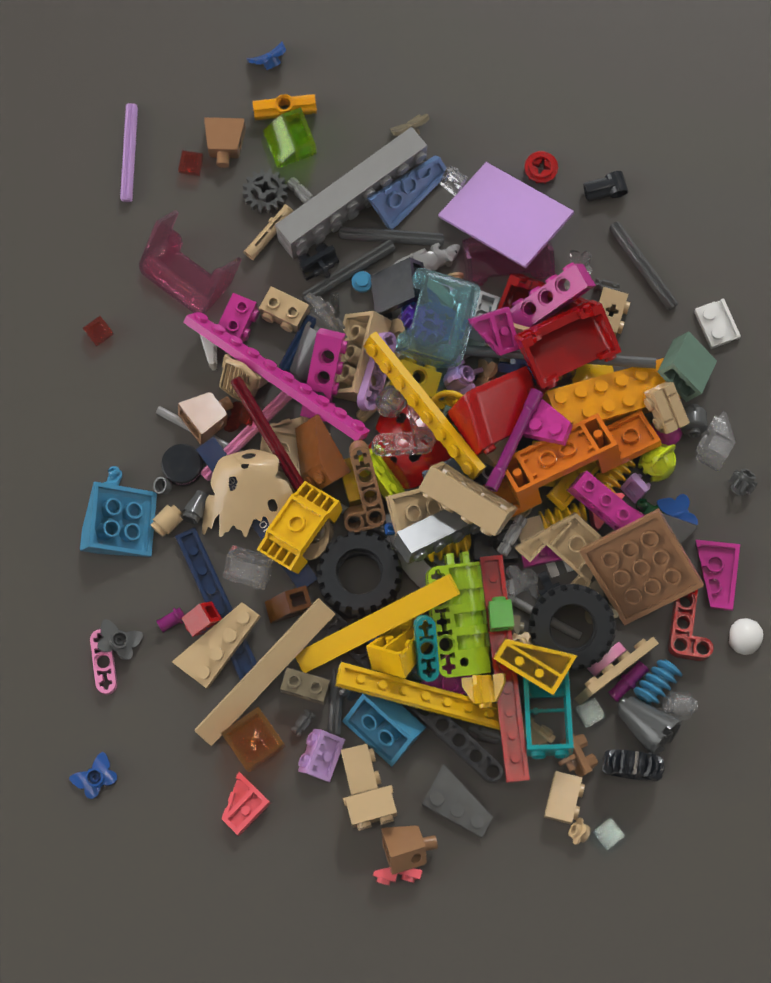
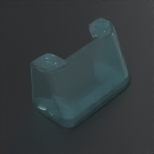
[395,268,480,368]

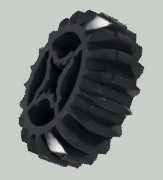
[602,749,665,781]

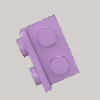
[298,729,345,782]

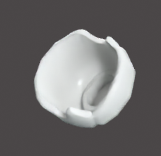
[729,618,763,655]

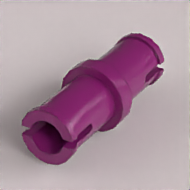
[607,661,649,702]

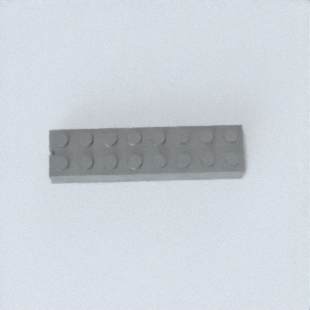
[275,127,427,259]

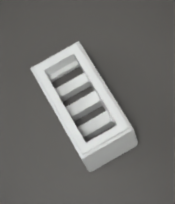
[200,335,217,370]

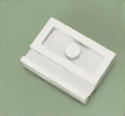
[694,298,741,349]

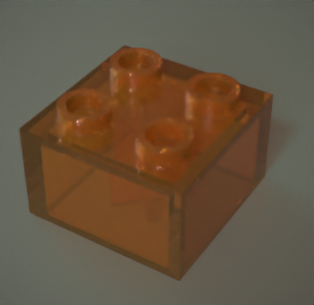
[221,707,286,773]

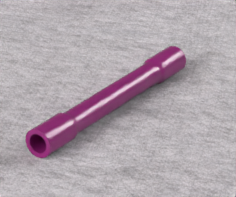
[485,388,543,492]

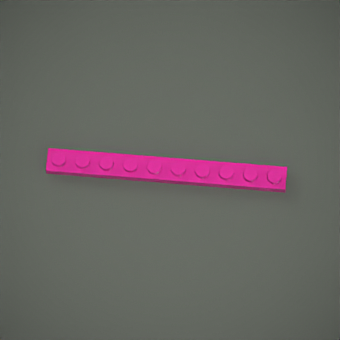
[183,312,370,441]

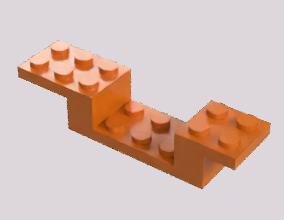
[483,410,662,518]

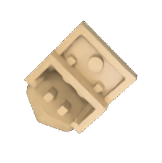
[219,353,269,402]

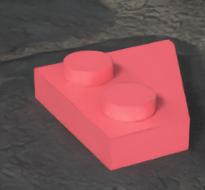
[222,772,271,836]

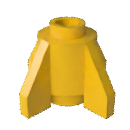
[461,673,506,708]

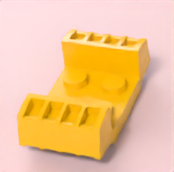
[257,481,343,574]

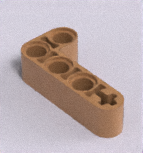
[343,440,386,533]

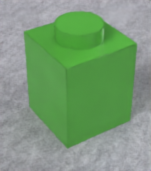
[487,596,514,632]

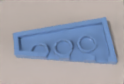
[367,156,450,230]

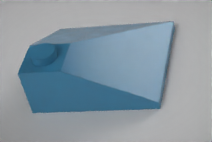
[80,482,157,557]

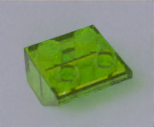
[263,108,317,168]

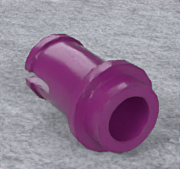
[156,607,185,633]

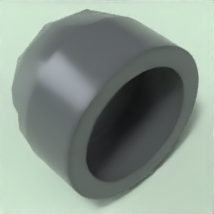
[153,477,173,495]

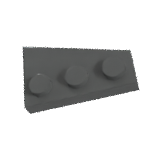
[422,764,493,838]

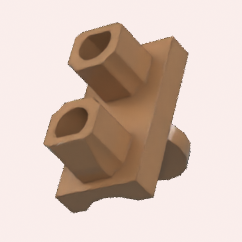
[558,734,598,777]

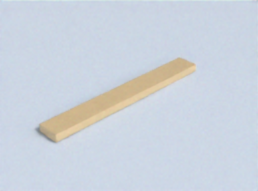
[194,598,335,746]

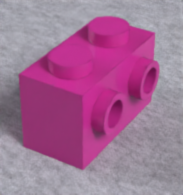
[218,293,260,343]

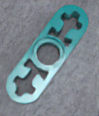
[413,614,440,682]

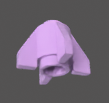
[443,353,483,395]

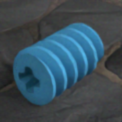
[633,659,683,706]

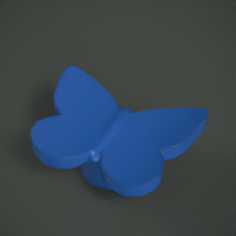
[247,42,286,70]
[656,494,698,525]
[69,752,117,799]

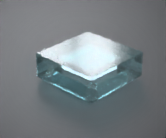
[575,697,606,728]
[592,817,625,850]

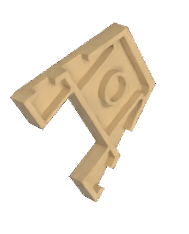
[515,512,602,587]

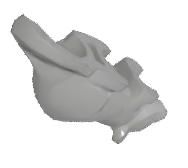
[394,243,461,275]

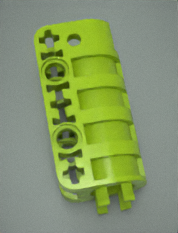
[425,551,491,678]

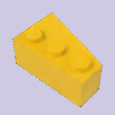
[366,616,432,678]
[493,638,577,695]

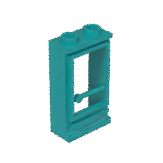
[522,670,574,759]

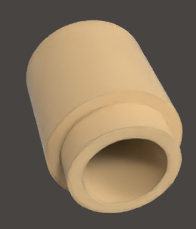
[150,505,183,537]

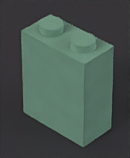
[658,331,717,402]

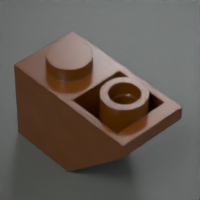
[264,585,312,624]

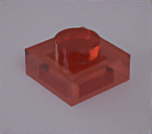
[178,150,204,176]
[83,316,114,347]

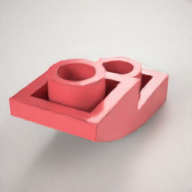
[373,867,422,886]

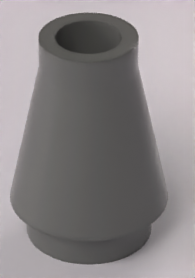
[182,490,208,525]

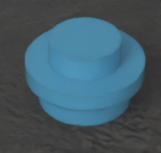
[352,271,372,292]

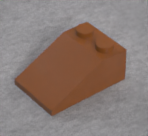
[295,414,351,490]

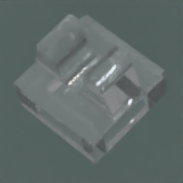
[439,166,468,196]

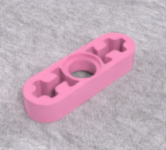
[90,629,117,695]

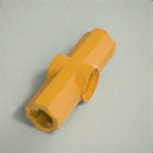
[253,94,317,120]

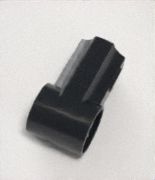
[583,171,629,202]

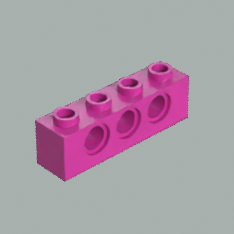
[510,262,596,327]
[300,328,348,422]
[566,470,642,530]

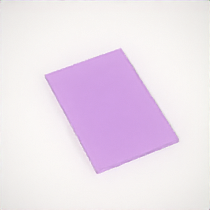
[438,162,574,268]

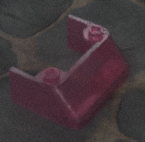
[139,210,242,314]
[462,238,555,292]

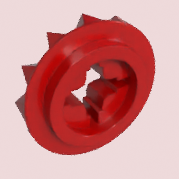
[525,151,558,184]

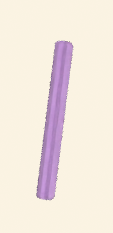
[120,103,138,202]

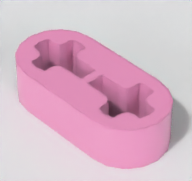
[587,642,626,676]

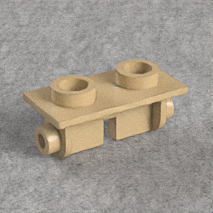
[522,712,556,745]

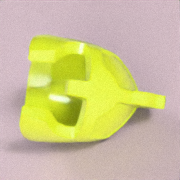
[638,444,676,482]

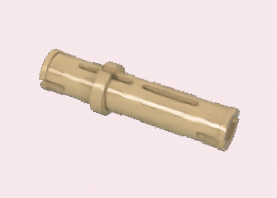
[244,204,293,261]

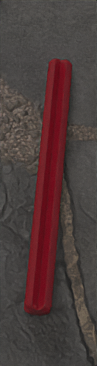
[230,376,304,491]

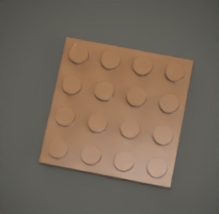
[579,508,704,626]

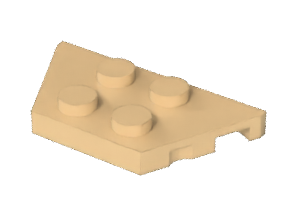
[260,416,309,493]

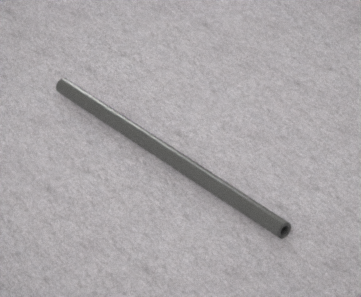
[437,343,656,369]

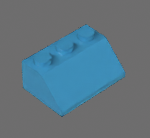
[342,694,426,767]

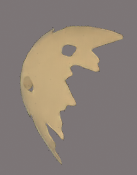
[202,449,293,537]

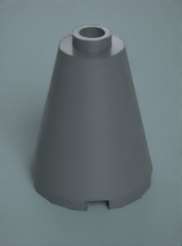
[289,321,334,383]
[617,697,682,756]

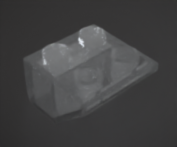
[695,411,736,472]

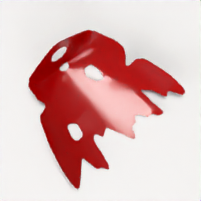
[368,390,452,489]

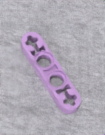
[357,332,397,411]

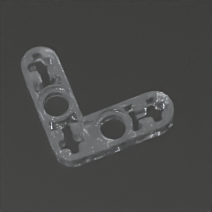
[371,404,436,456]

